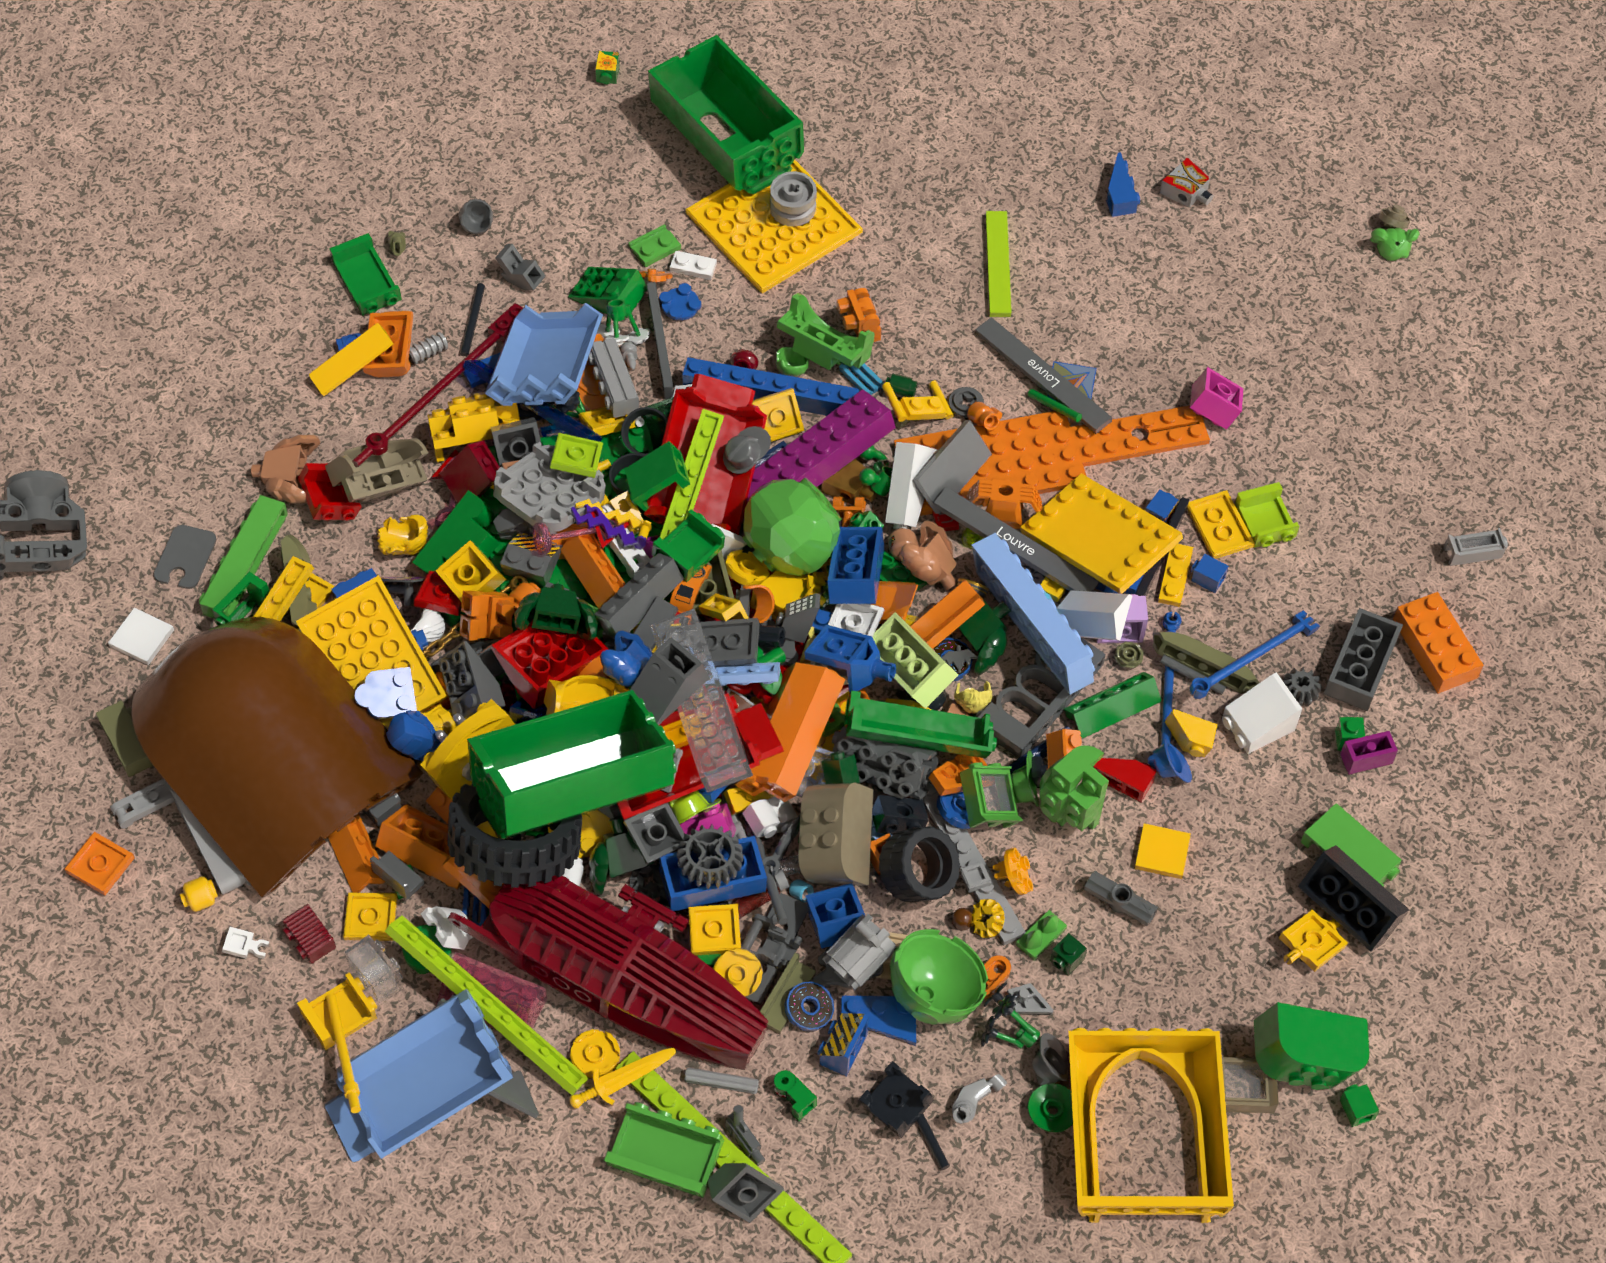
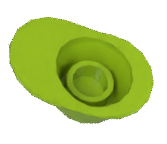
[668,790,722,824]

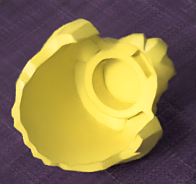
[954,681,992,714]

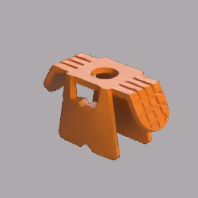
[966,478,1042,529]

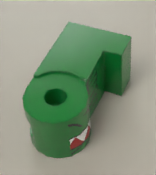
[774,1070,817,1121]

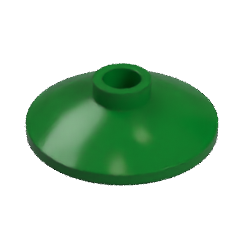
[1028,1084,1073,1132]

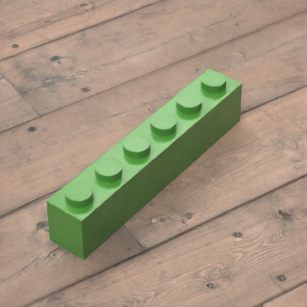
[199,495,288,619]

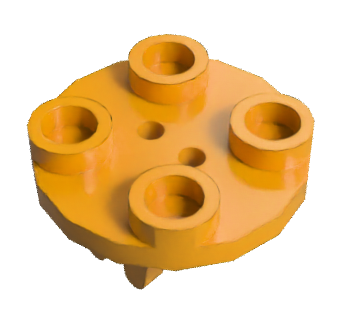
[993,847,1033,895]

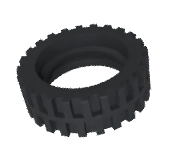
[447,783,582,888]

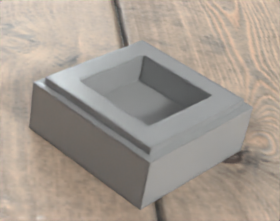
[960,861,992,893]

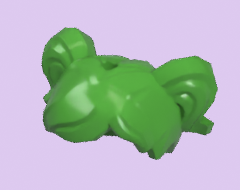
[1370,228,1420,261]

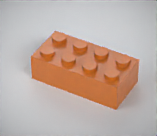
[1393,592,1484,694]

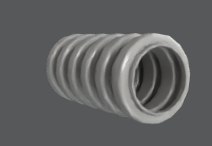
[409,332,448,365]

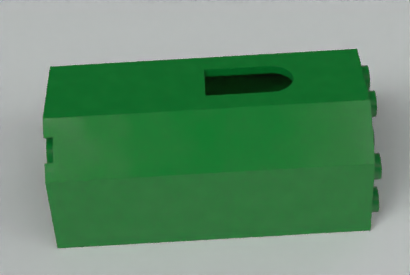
[648,35,804,194]
[467,690,676,839]

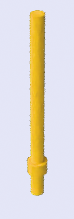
[326,994,361,1113]

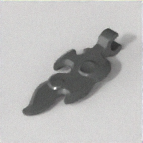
[762,813,801,876]

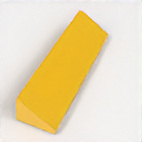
[309,323,394,396]

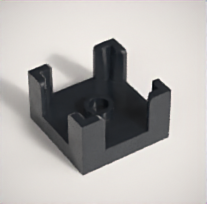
[859,1061,934,1138]

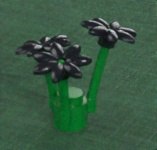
[981,983,1040,1049]

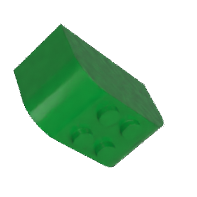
[1253,1002,1370,1090]

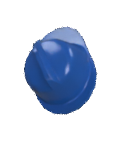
[1148,739,1192,783]

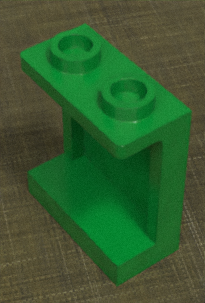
[625,441,690,511]
[652,509,725,582]

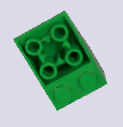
[568,267,647,318]

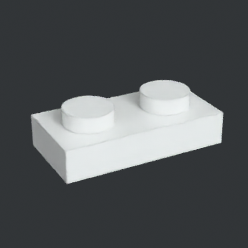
[670,251,717,280]

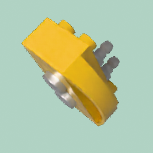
[420,699,515,800]

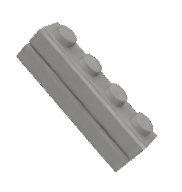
[588,338,639,418]

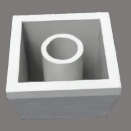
[1222,672,1302,754]

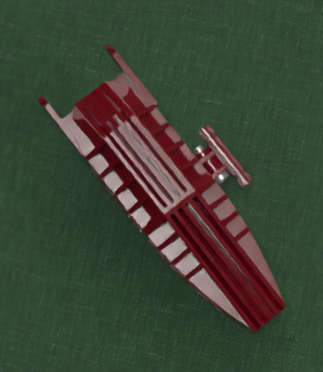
[448,875,769,1070]

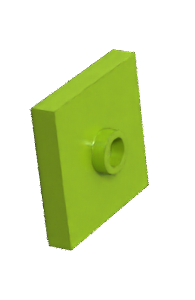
[550,433,603,478]

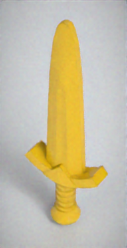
[569,1048,676,1109]

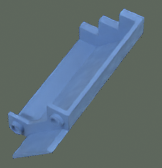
[485,303,603,406]
[325,989,513,1162]

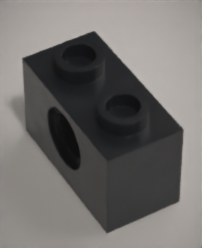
[872,795,929,834]

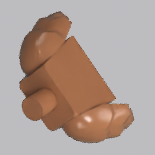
[251,435,320,504]
[901,520,957,590]

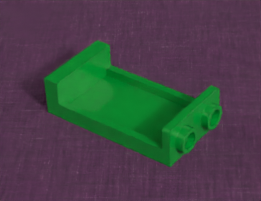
[329,233,402,316]

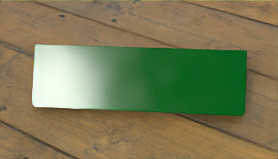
[1064,672,1161,738]

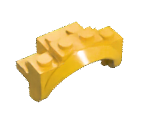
[427,392,520,462]
[543,675,630,715]

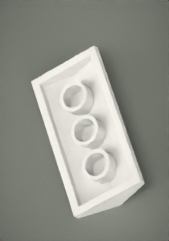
[1057,591,1132,641]
[810,604,884,685]

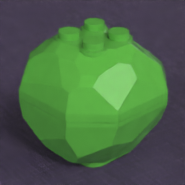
[742,477,842,576]

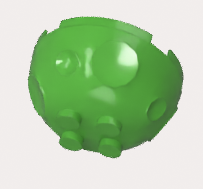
[890,929,988,1024]

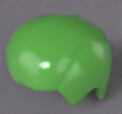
[776,347,809,377]

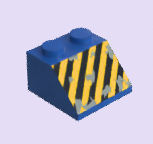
[817,1013,869,1077]

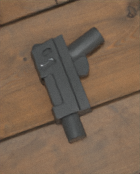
[725,1105,766,1166]

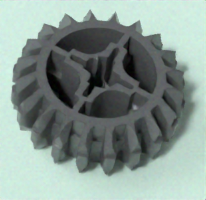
[677,824,743,889]

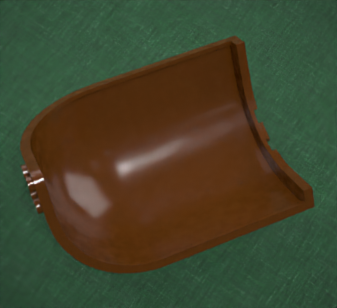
[132,617,424,898]

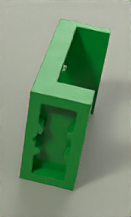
[212,571,269,626]

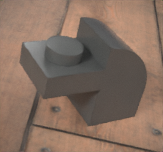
[495,244,546,291]

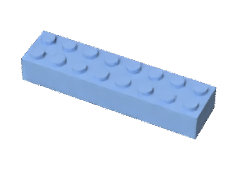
[972,533,1095,694]

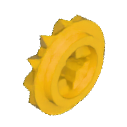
[971,899,1005,938]

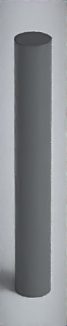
[1160,655,1226,695]

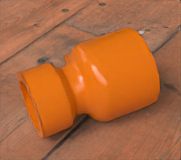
[967,402,1002,430]

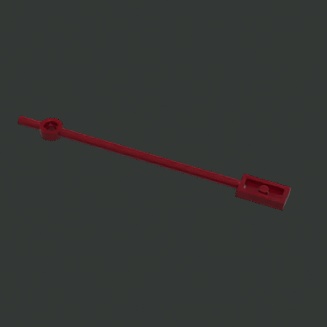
[352,303,523,467]

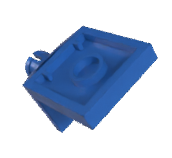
[804,624,896,692]

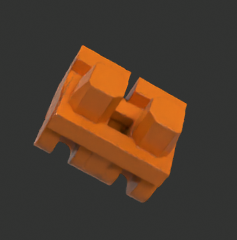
[836,288,881,342]
[459,591,515,641]

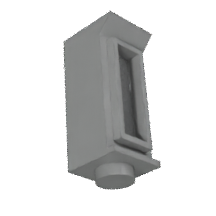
[1444,528,1508,566]

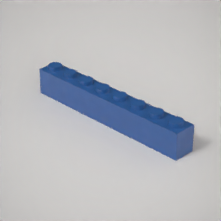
[682,357,859,416]

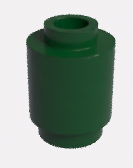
[885,373,918,398]

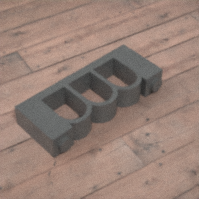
[976,637,1106,758]

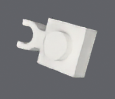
[222,927,269,959]

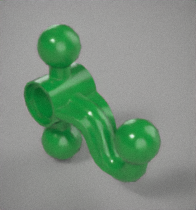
[859,445,893,496]

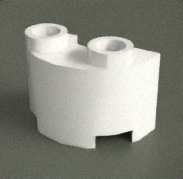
[421,906,472,950]

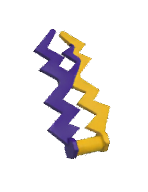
[571,499,651,550]

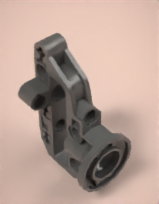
[0,470,87,580]

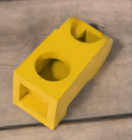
[606,491,644,536]

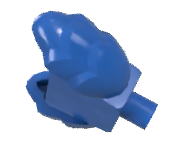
[600,630,652,688]

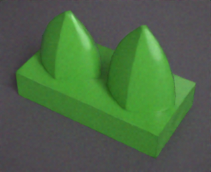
[1016,910,1067,960]

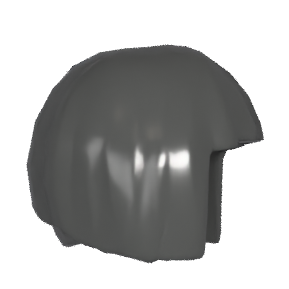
[458,198,494,234]

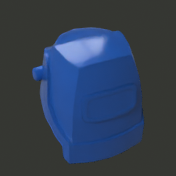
[386,710,441,761]

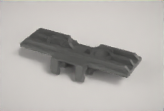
[741,893,808,1005]

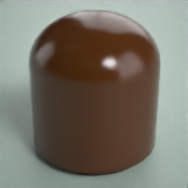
[952,908,972,931]

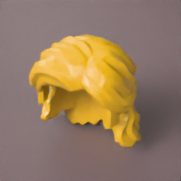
[377,515,428,555]

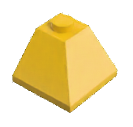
[436,540,506,602]

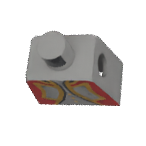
[1160,158,1214,207]

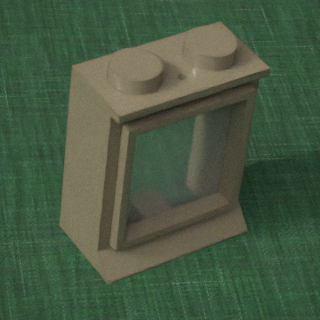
[1222,1057,1279,1113]

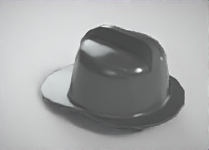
[723,426,771,474]
[1032,1033,1070,1086]

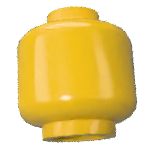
[180,876,218,912]

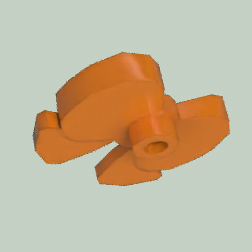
[639,268,673,282]

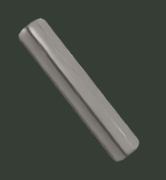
[684,1068,759,1094]

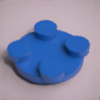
[659,283,702,320]

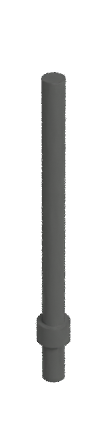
[743,815,788,925]

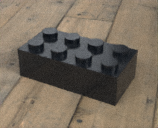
[1298,845,1410,952]

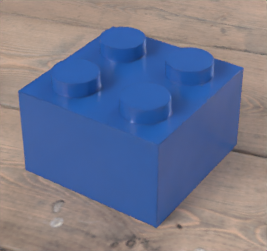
[805,883,865,949]

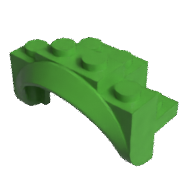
[777,293,875,370]
[1040,745,1109,832]

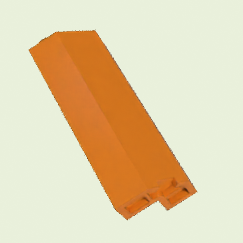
[734,662,846,802]

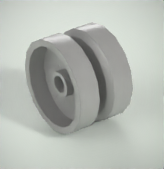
[770,171,817,226]

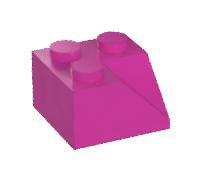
[1190,367,1244,430]
[680,803,736,837]

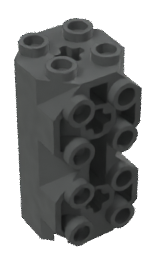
[828,724,938,800]

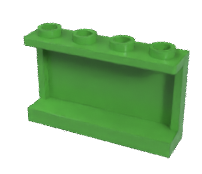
[604,1102,724,1198]

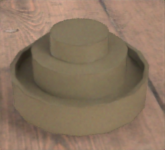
[1379,205,1410,229]

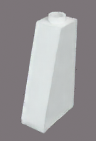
[885,442,938,529]

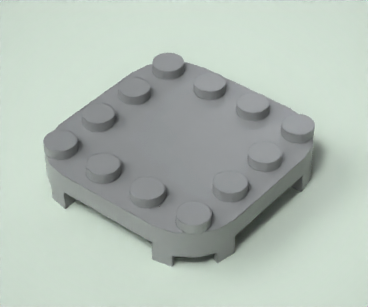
[493,442,606,536]

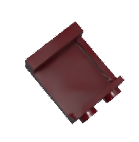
[440,440,500,503]

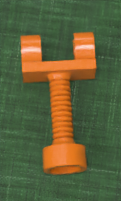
[833,496,866,527]

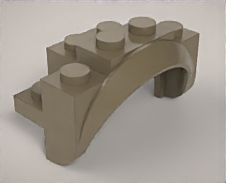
[325,438,428,503]

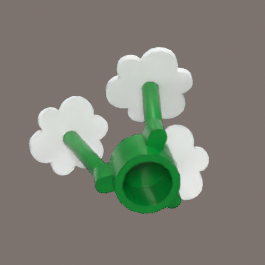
[597,299,651,345]

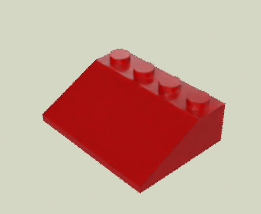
[491,621,609,709]

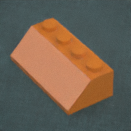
[375,804,462,889]

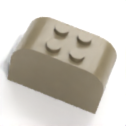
[798,783,873,887]

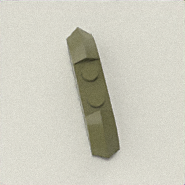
[281,535,317,630]
[1153,631,1260,694]

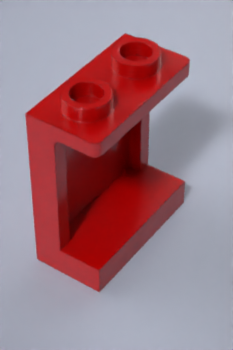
[298,463,362,521]

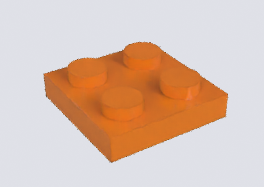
[65,832,135,896]

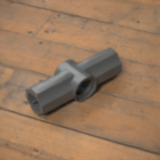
[1084,871,1158,926]

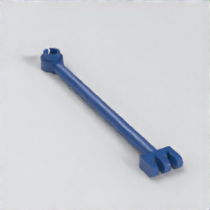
[1189,610,1320,699]
[1161,611,1182,745]

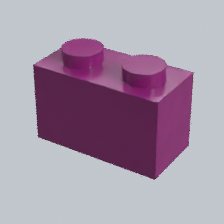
[1340,731,1398,775]

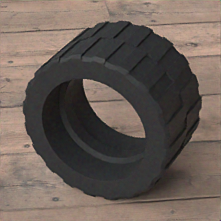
[879,826,960,903]

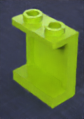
[1235,482,1299,548]

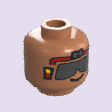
[888,528,919,562]

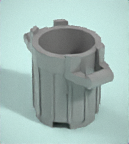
[822,914,897,990]

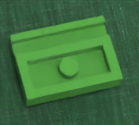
[629,224,681,268]

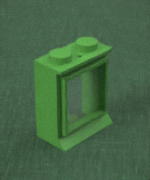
[960,762,1023,828]

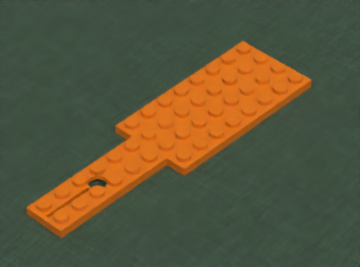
[894,405,1210,516]

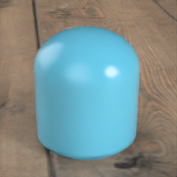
[789,879,814,903]

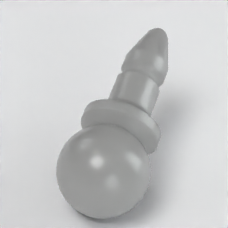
[620,342,637,370]

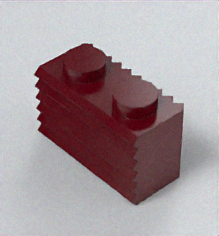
[282,904,336,964]

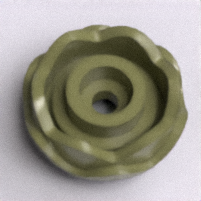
[1115,642,1144,669]

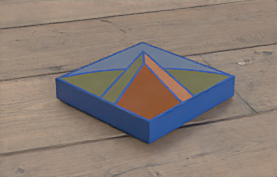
[1047,361,1097,401]

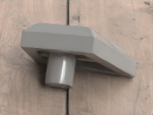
[1007,983,1053,1014]

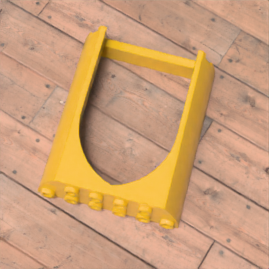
[1068,1028,1234,1223]

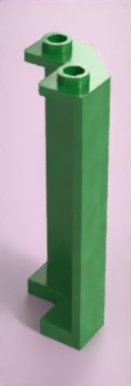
[844,690,997,758]

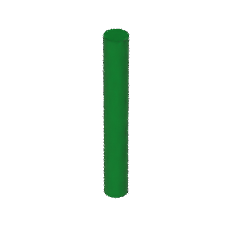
[1028,389,1082,422]

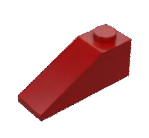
[1093,758,1157,803]

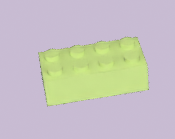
[873,612,958,709]

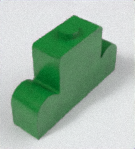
[412,490,499,574]

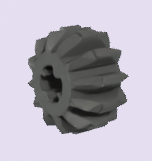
[1283,667,1322,707]

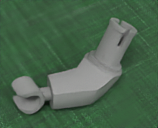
[952,1074,1007,1124]

